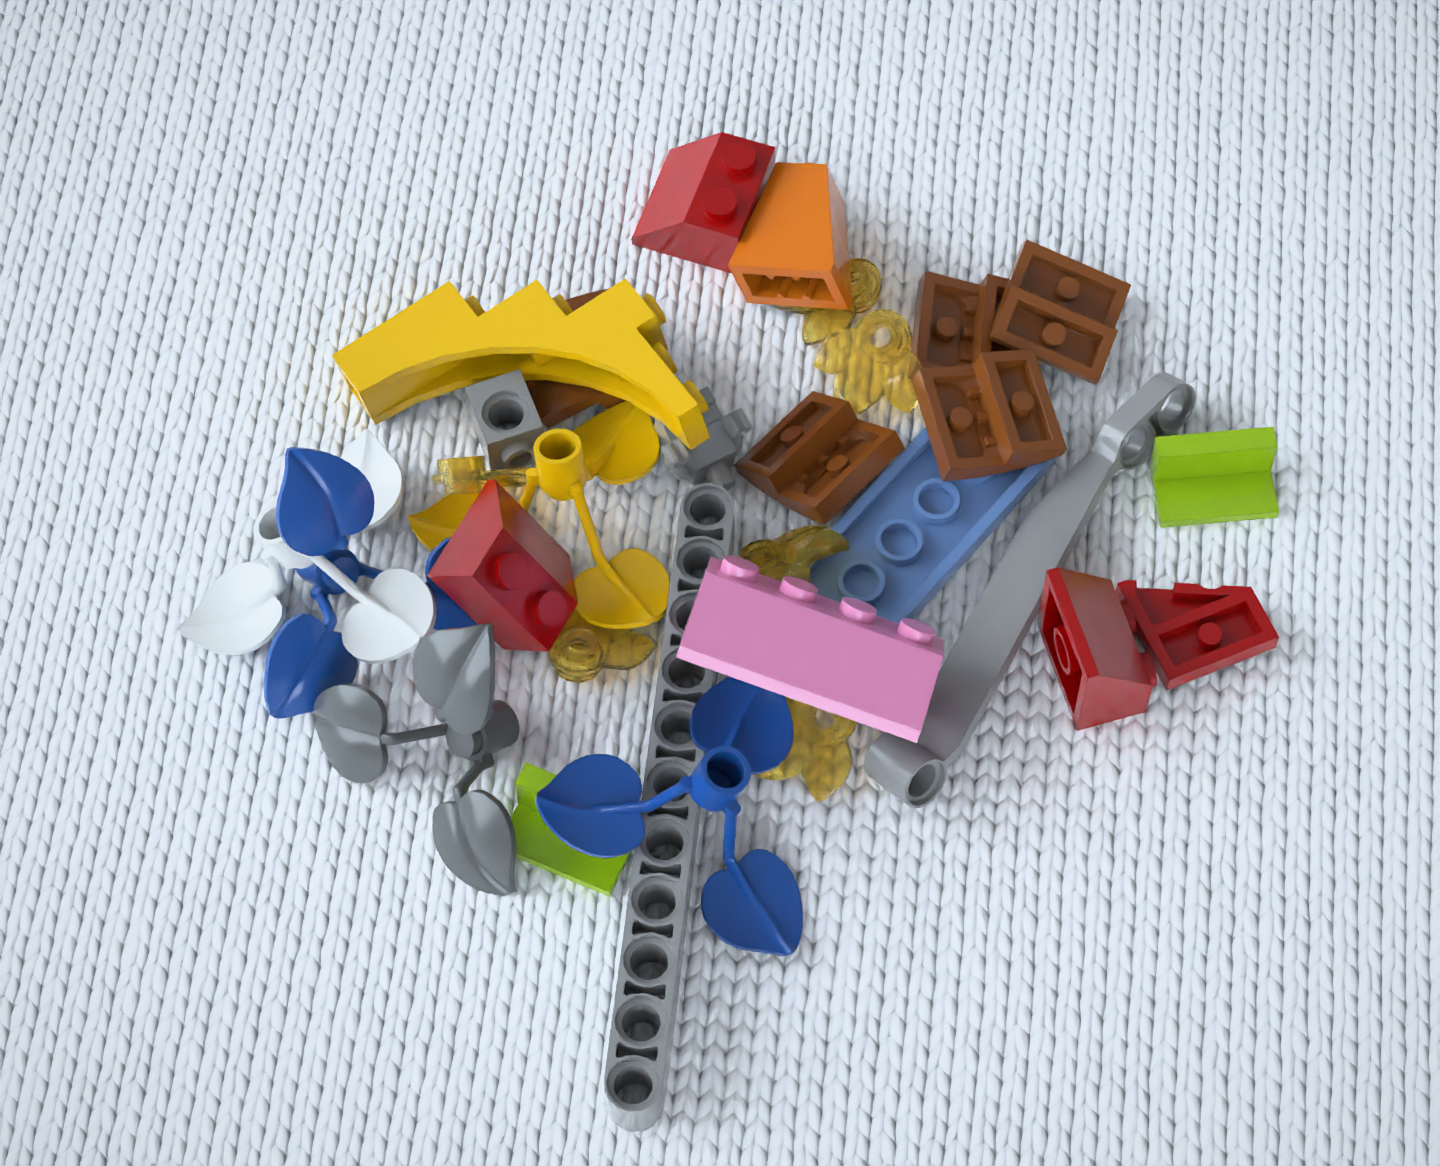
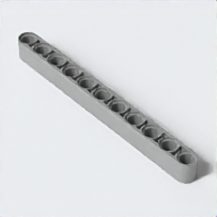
[604,483,735,1132]

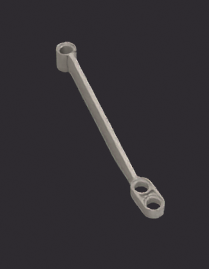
[864,372,1196,808]

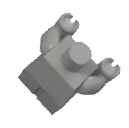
[654,386,752,491]

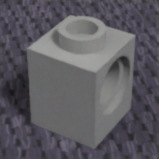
[464,369,544,474]

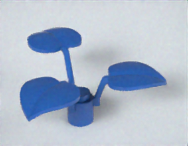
[264,447,478,719]
[536,677,803,956]

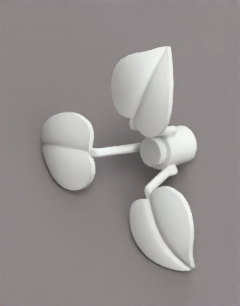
[177,429,436,664]

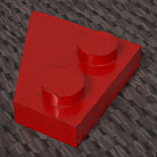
[1116,580,1279,691]

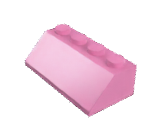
[676,555,944,743]

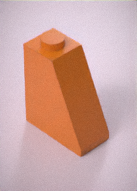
[728,162,853,310]

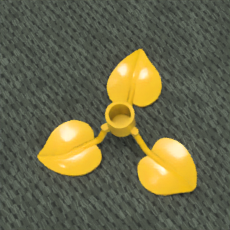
[408,401,670,629]

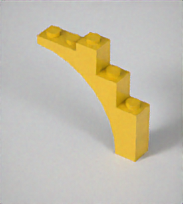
[331,278,710,450]

